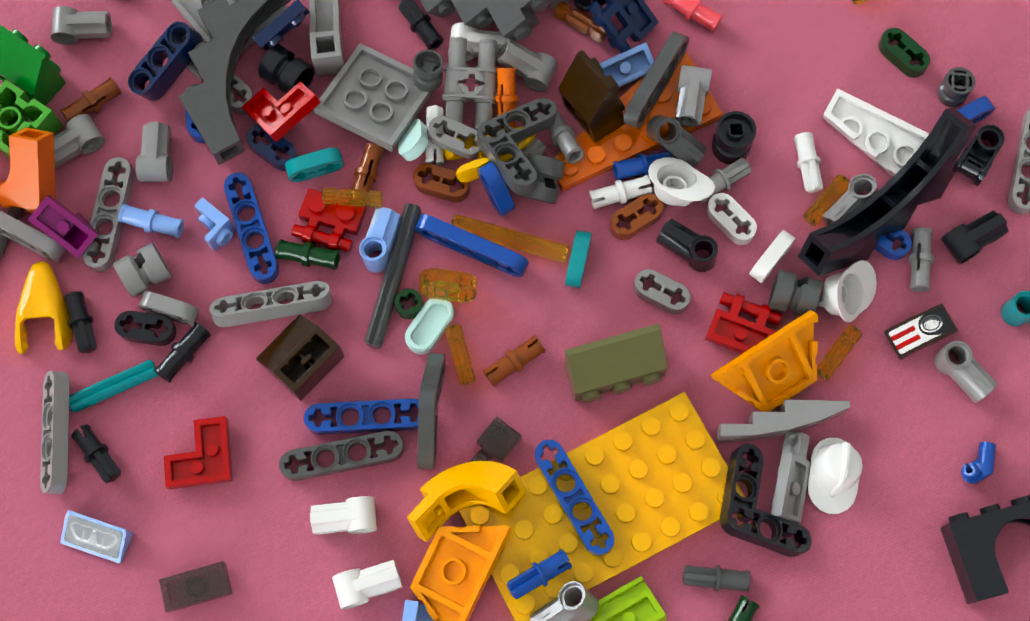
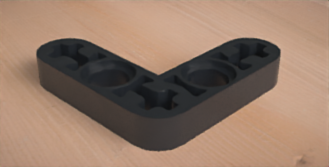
[720,443,812,557]

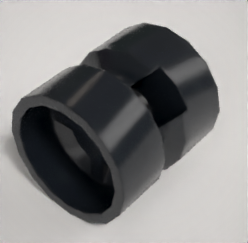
[258,44,315,94]
[712,111,756,164]

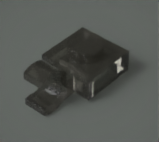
[470,416,522,463]

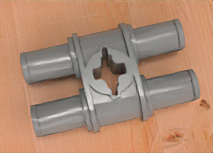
[442,37,497,130]

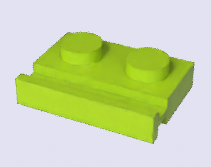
[590,576,667,621]

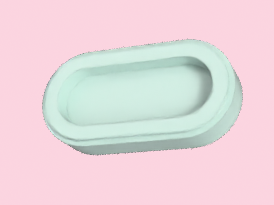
[398,119,428,161]
[405,296,454,354]

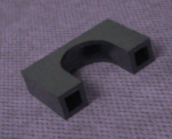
[940,495,1030,604]

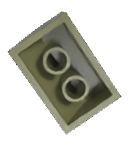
[564,323,668,403]

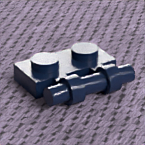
[253,0,310,51]
[588,0,659,53]

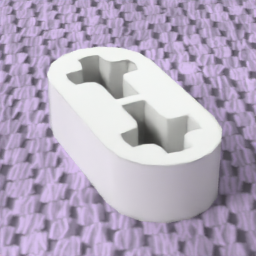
[706,193,757,245]
[749,229,796,284]

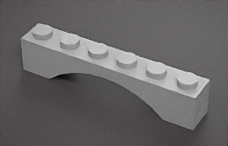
[309,0,345,76]

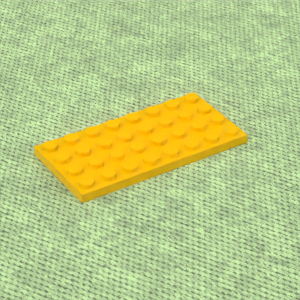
[459,392,745,621]

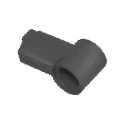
[646,115,707,167]

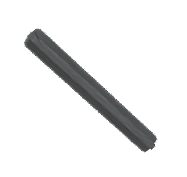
[365,203,421,348]

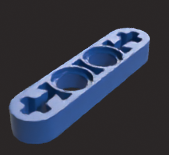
[224,172,279,284]
[414,214,529,277]
[304,398,419,435]
[535,440,614,556]

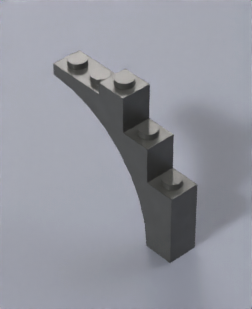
[179,0,291,165]
[420,0,551,41]

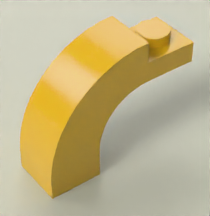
[407,461,527,542]

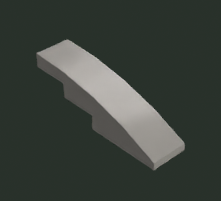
[716,400,850,442]

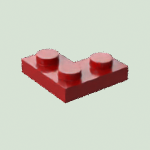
[241,81,321,142]
[164,416,233,490]

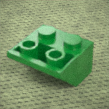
[0,25,66,106]

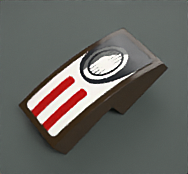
[884,304,958,360]

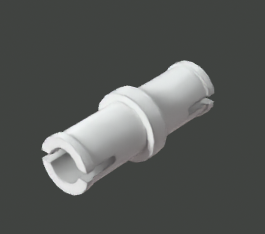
[589,175,653,210]

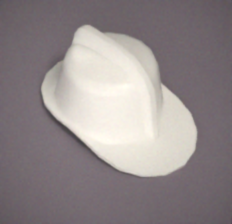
[648,157,715,207]
[817,260,877,322]
[808,438,863,514]

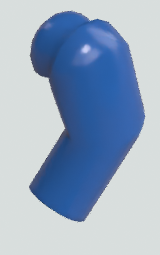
[961,442,996,484]

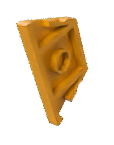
[710,310,818,412]
[410,525,512,621]

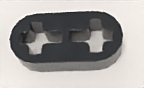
[115,311,176,346]

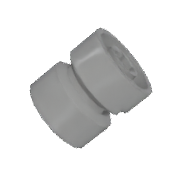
[113,242,172,297]

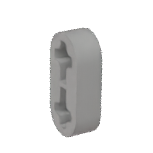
[427,116,481,159]
[634,269,690,314]
[138,291,199,325]

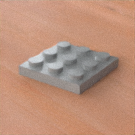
[314,43,434,152]

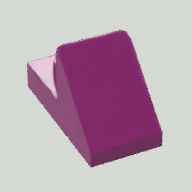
[28,195,99,258]

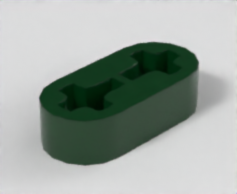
[878,28,930,78]

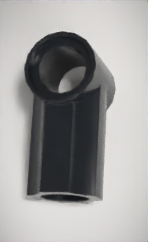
[941,210,1009,265]
[656,218,718,272]

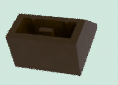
[558,50,625,143]
[256,315,345,401]

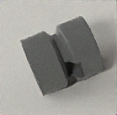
[518,153,566,204]
[768,269,823,317]

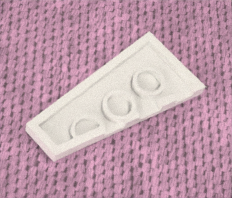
[822,88,929,177]

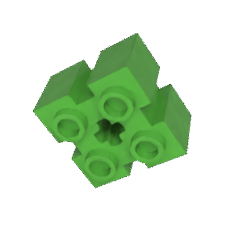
[0,80,64,160]

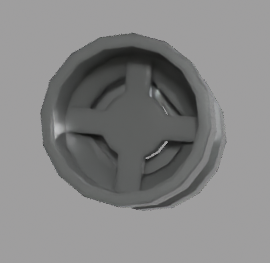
[413,49,443,92]
[937,67,976,107]

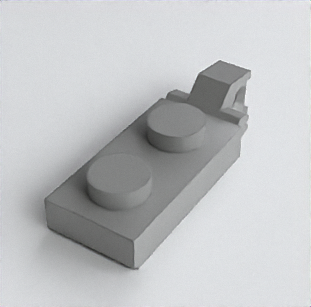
[771,432,811,524]

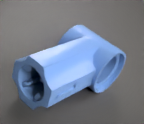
[359,207,401,273]

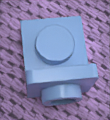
[194,197,236,251]

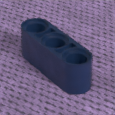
[128,21,203,101]

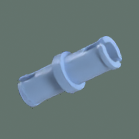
[118,204,184,238]

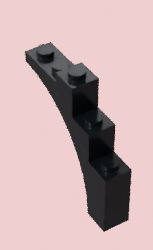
[798,107,976,276]

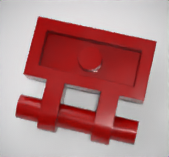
[291,188,367,252]
[705,292,782,354]

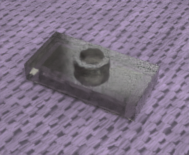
[159,561,233,613]

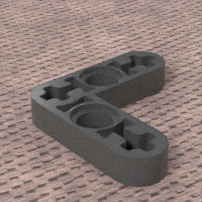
[477,98,557,195]
[417,353,446,470]

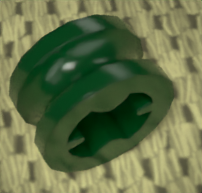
[395,288,424,319]

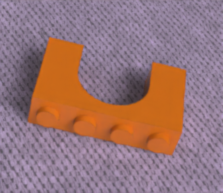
[0,127,56,213]

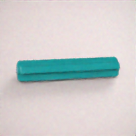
[69,360,158,412]

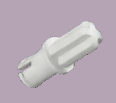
[425,105,446,166]
[794,132,823,193]

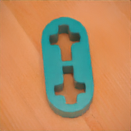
[285,148,344,182]
[565,230,592,288]

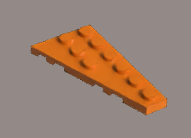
[554,51,723,192]

